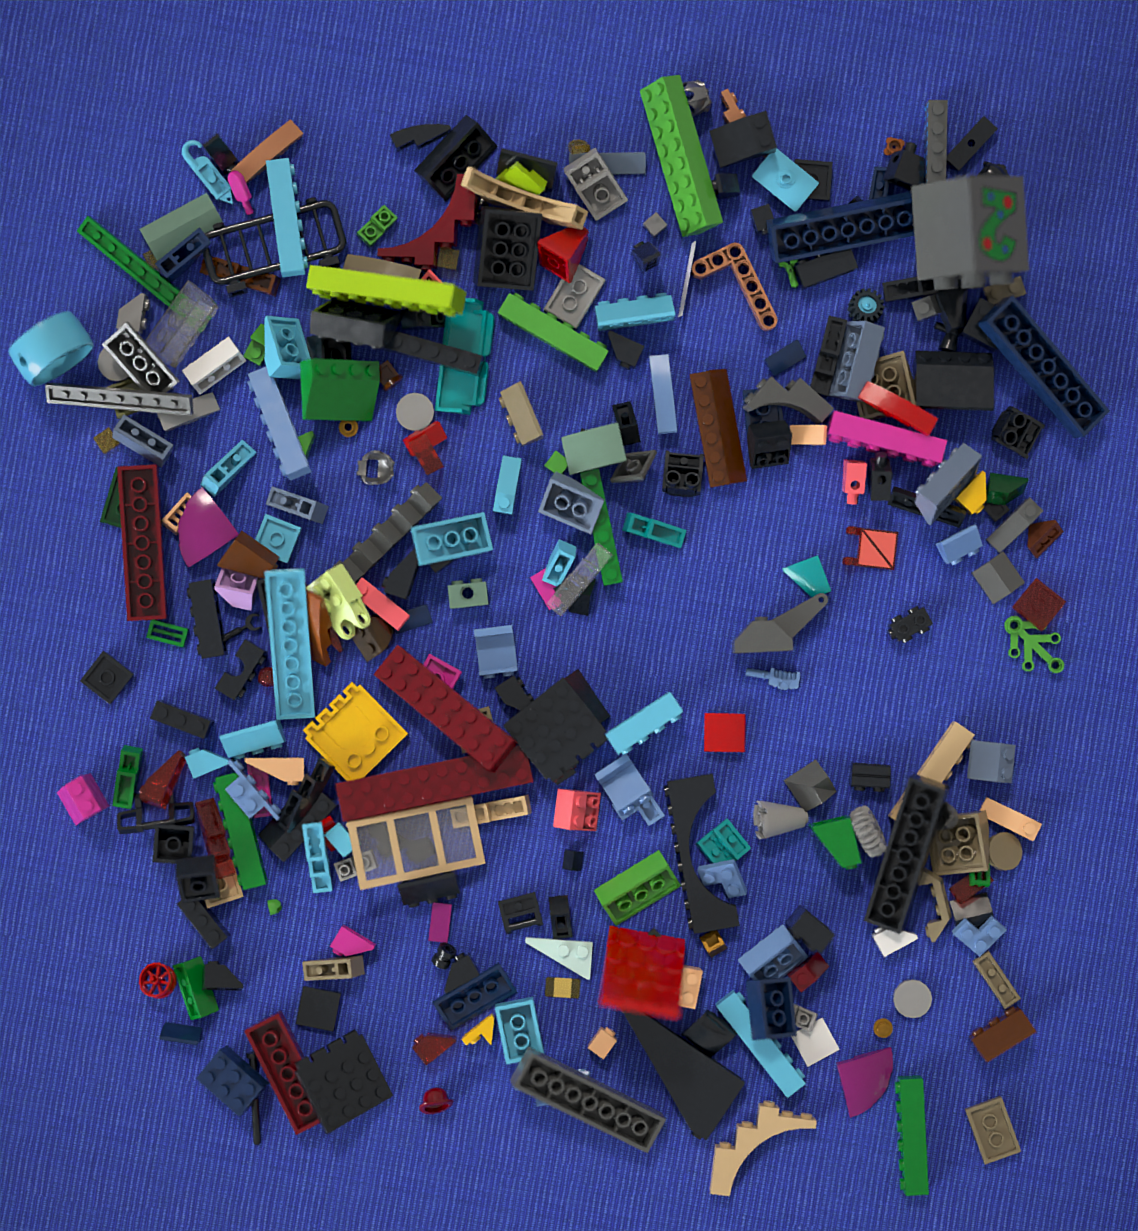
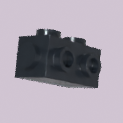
[887,606,933,643]

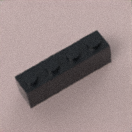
[187,579,228,659]

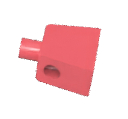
[842,460,867,504]

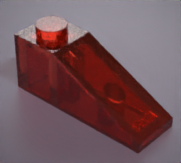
[139,750,186,809]

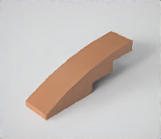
[231,119,303,184]

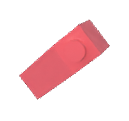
[356,578,410,631]

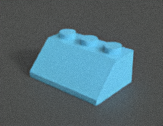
[219,720,286,760]

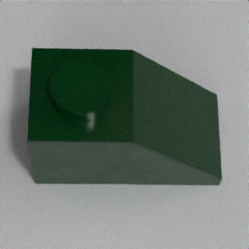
[986,473,1028,505]

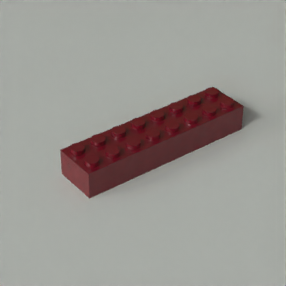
[117,464,168,621]
[373,644,518,772]

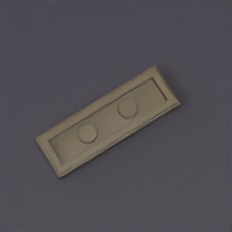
[972,950,1021,1009]

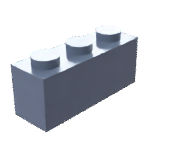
[112,415,173,468]

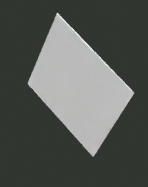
[792,1018,840,1067]

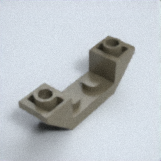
[919,868,952,942]

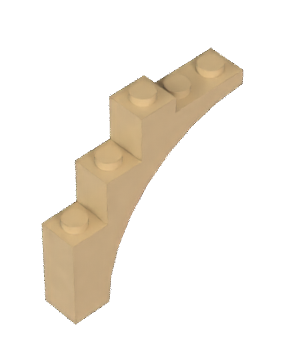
[461,167,588,230]
[709,1100,817,1196]

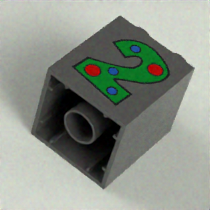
[911,176,1029,290]

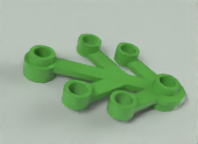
[1004,616,1064,673]

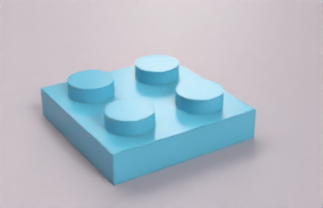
[255,514,302,564]

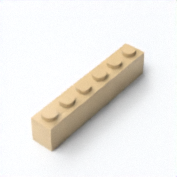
[888,721,974,820]

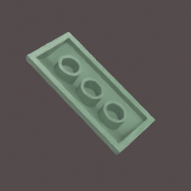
[140,193,223,261]

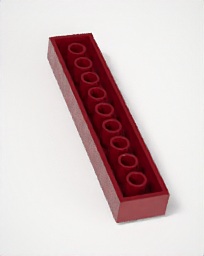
[336,746,533,822]

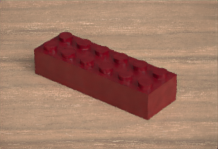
[244,1010,320,1135]

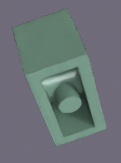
[448,578,489,609]

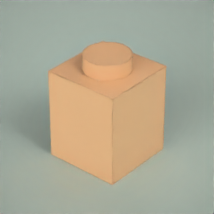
[588,1027,617,1059]

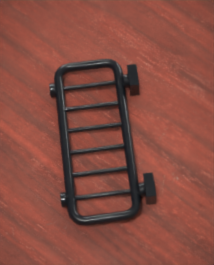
[203,197,346,298]

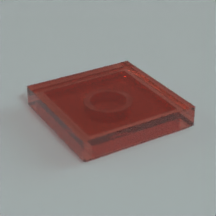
[1012,578,1066,632]

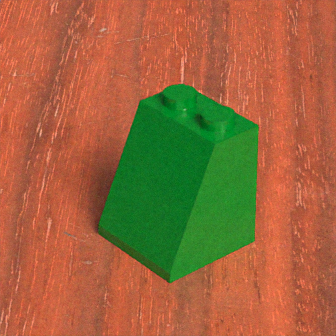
[809,815,861,870]

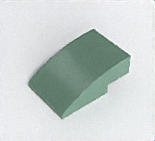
[561,422,626,475]

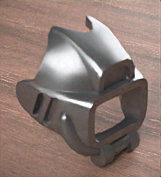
[683,80,712,117]
[357,450,395,485]

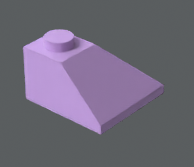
[214,568,260,611]

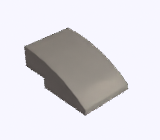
[563,147,628,221]

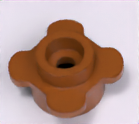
[884,137,905,156]

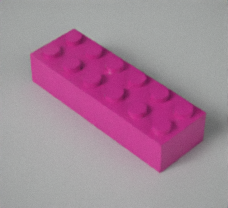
[827,411,947,468]

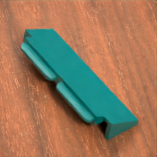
[435,298,495,415]

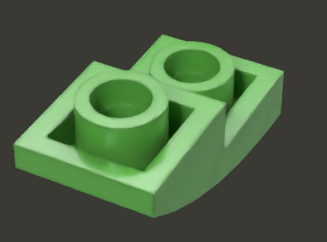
[356,205,398,248]

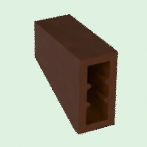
[217,530,279,579]

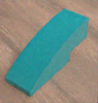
[622,512,687,548]

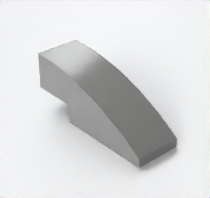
[157,392,220,432]

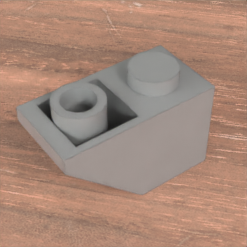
[116,293,150,334]

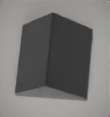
[562,849,584,871]

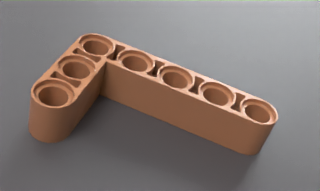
[691,243,778,331]

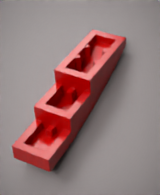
[858,381,938,436]

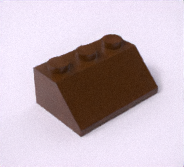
[968,1006,1037,1062]

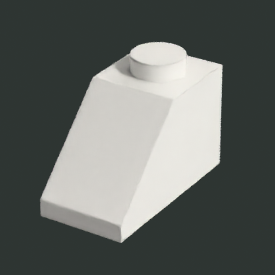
[871,927,918,957]

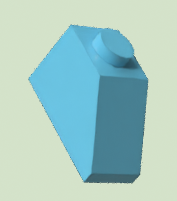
[542,539,576,586]
[185,747,230,778]

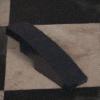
[882,276,961,302]
[810,315,847,398]
[277,758,335,833]

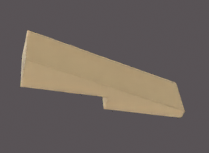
[450,794,532,829]

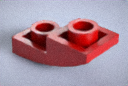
[403,421,447,456]

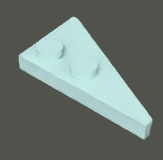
[525,937,593,980]

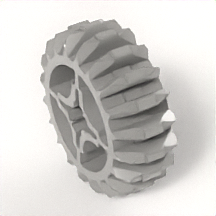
[850,806,887,858]

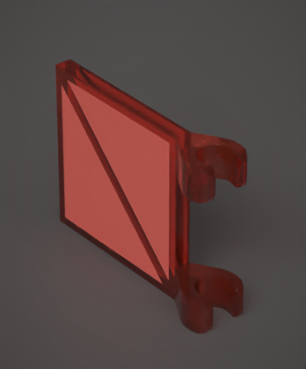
[842,526,898,570]

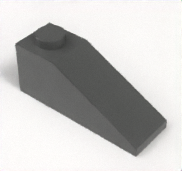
[986,497,1043,553]

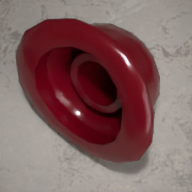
[419,1087,454,1114]

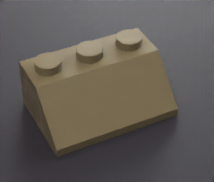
[498,381,544,447]

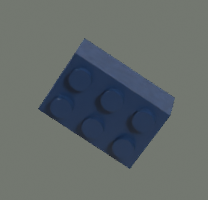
[746,977,797,1040]
[196,1045,270,1117]

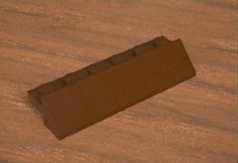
[689,369,747,488]

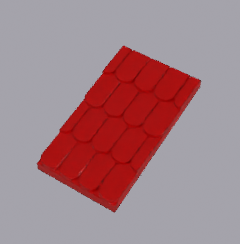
[600,925,685,1019]

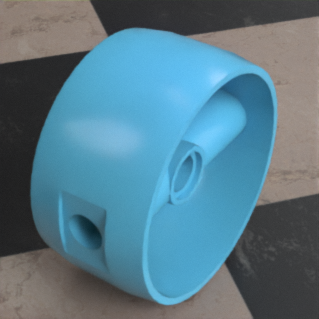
[9,311,94,386]

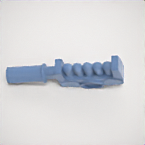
[746,668,800,690]

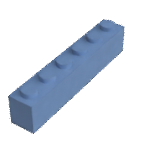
[247,367,312,481]

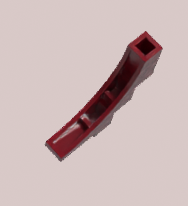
[377,174,479,272]

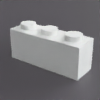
[182,337,246,394]

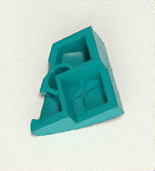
[782,555,831,598]

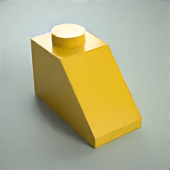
[954,470,986,515]

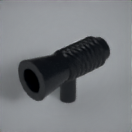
[934,322,962,352]

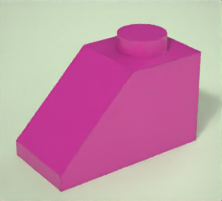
[330,924,376,956]

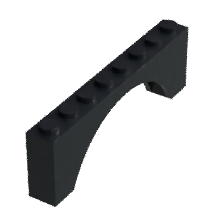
[664,773,740,934]

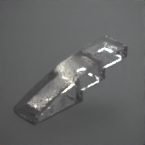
[547,543,613,616]

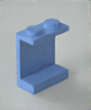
[474,625,518,679]
[594,754,654,816]

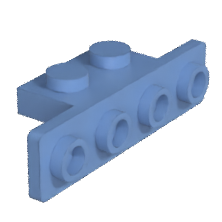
[225,759,281,821]

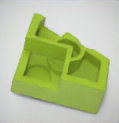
[495,162,547,195]

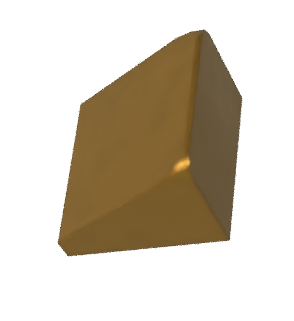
[700,930,727,957]

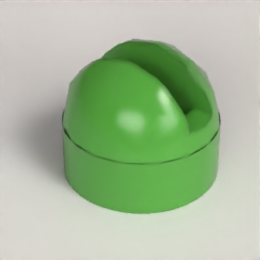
[267,899,282,915]

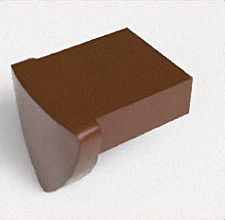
[379,360,404,391]

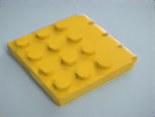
[303,682,409,781]

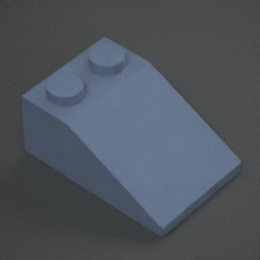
[538,472,604,534]

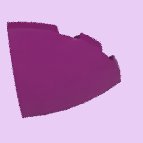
[177,487,238,567]
[836,1047,893,1118]

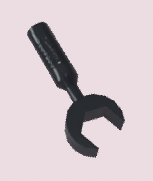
[222,614,261,642]

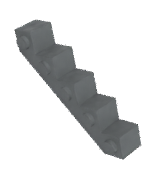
[332,482,442,584]

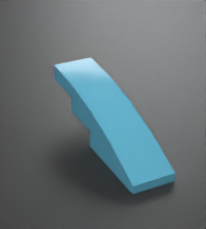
[302,822,333,893]

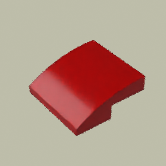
[704,713,746,752]

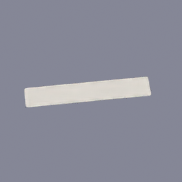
[678,241,696,317]

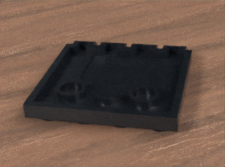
[503,677,608,783]
[294,1029,393,1134]

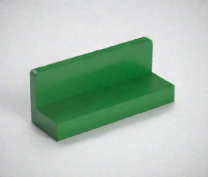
[172,956,219,1020]

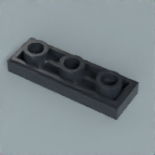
[946,116,998,172]

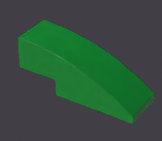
[112,745,143,809]

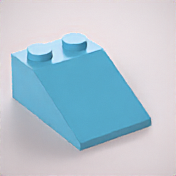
[265,316,311,380]

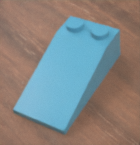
[411,512,493,566]

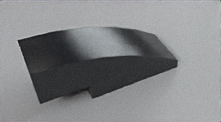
[390,124,451,152]

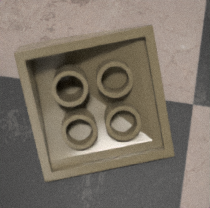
[857,351,916,420]
[930,810,989,876]

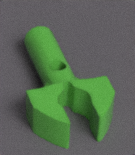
[778,259,799,288]

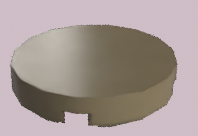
[989,832,1022,871]

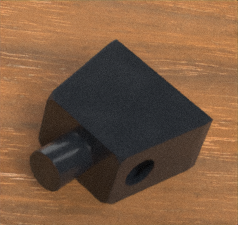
[883,142,925,191]
[867,452,892,501]

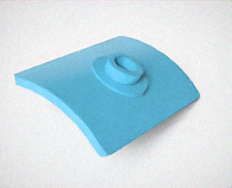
[752,149,819,211]

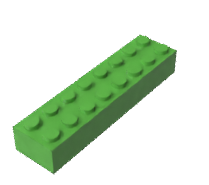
[640,75,723,237]

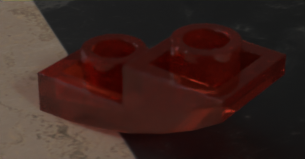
[949,871,994,905]

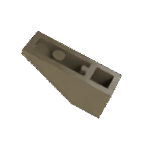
[302,955,365,981]

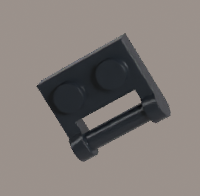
[498,891,544,935]

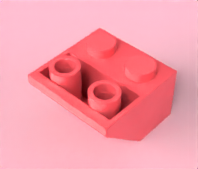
[553,789,601,831]

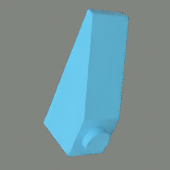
[200,440,256,497]
[493,456,522,515]

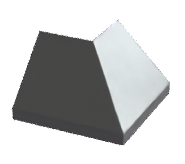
[610,450,657,483]
[784,759,837,812]

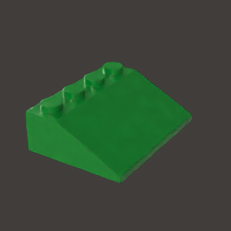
[300,359,380,421]

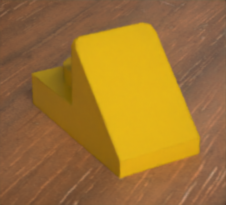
[461,1013,495,1045]

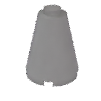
[753,800,808,839]

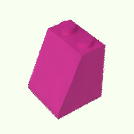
[57,773,110,826]

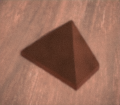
[1027,520,1064,559]

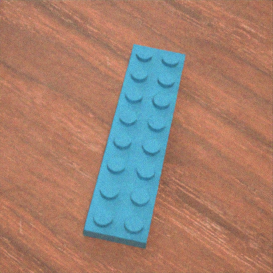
[265,568,315,720]

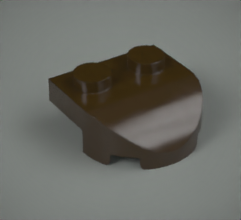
[347,615,395,662]

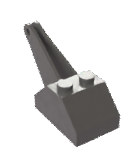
[732,593,828,653]

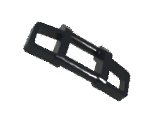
[117,788,195,834]

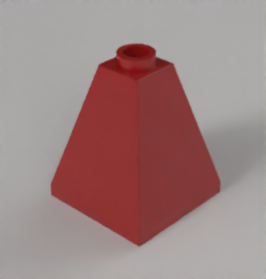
[537,226,589,283]

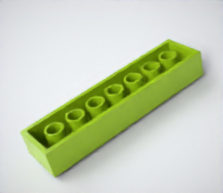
[306,265,467,317]

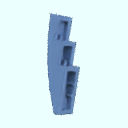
[649,354,677,434]

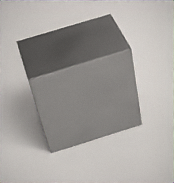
[643,212,667,238]

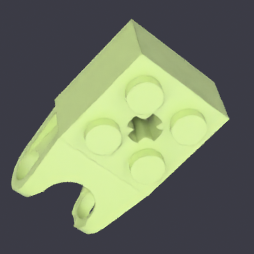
[306,564,371,640]

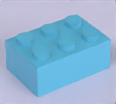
[495,996,545,1064]

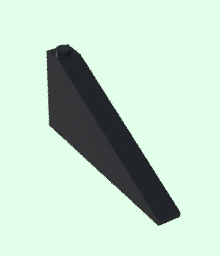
[621,1009,745,1141]

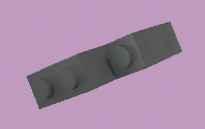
[742,376,834,425]

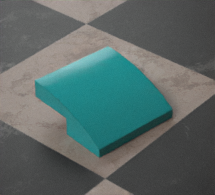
[695,818,751,864]

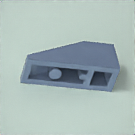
[266,486,329,524]

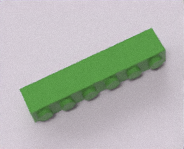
[498,293,609,373]

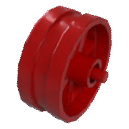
[139,963,177,999]

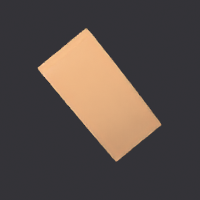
[790,425,827,445]

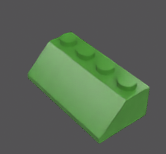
[594,850,681,926]

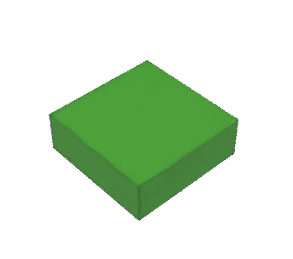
[544,451,568,474]

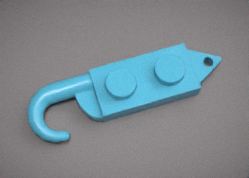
[182,140,233,204]

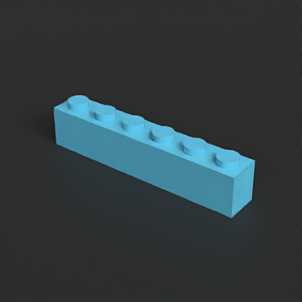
[266,158,308,278]
[715,990,806,1098]

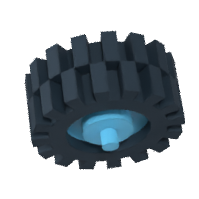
[848,288,885,323]

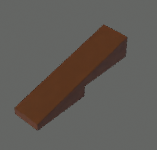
[199,256,281,297]

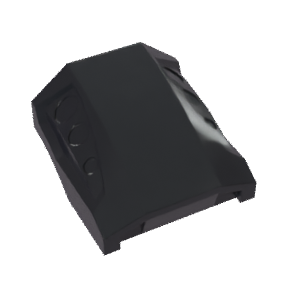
[991,406,1045,459]
[662,450,704,497]
[681,1009,737,1057]

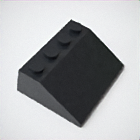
[473,206,542,291]
[309,298,404,349]
[912,350,994,411]

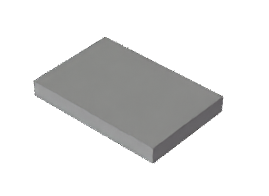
[544,264,606,329]

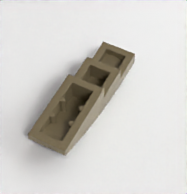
[343,254,421,280]

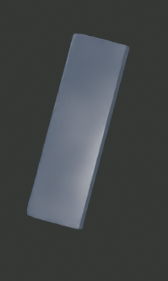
[569,152,646,175]

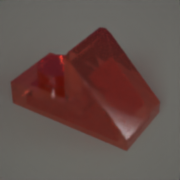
[409,433,444,476]

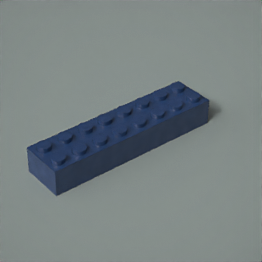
[766,191,915,263]
[977,295,1110,438]

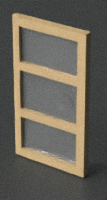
[346,795,485,890]

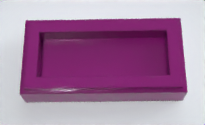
[428,902,452,943]

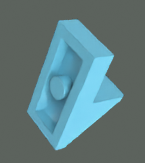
[325,822,361,857]

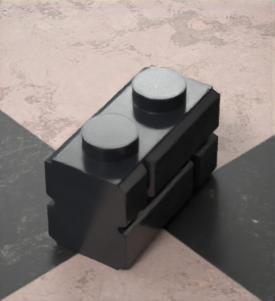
[849,763,891,792]

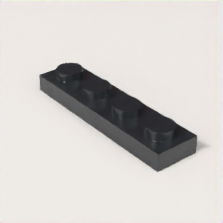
[887,486,967,528]

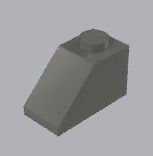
[911,294,942,322]

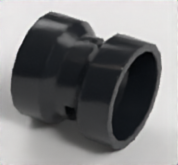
[431,942,457,969]

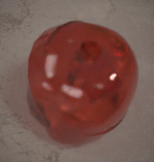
[258,667,274,687]

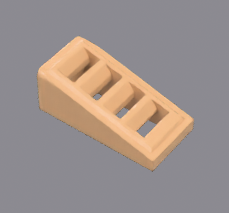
[162,493,191,536]

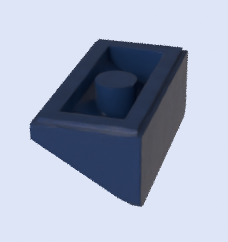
[869,166,895,200]
[764,339,807,377]
[394,604,433,634]
[159,1022,202,1045]

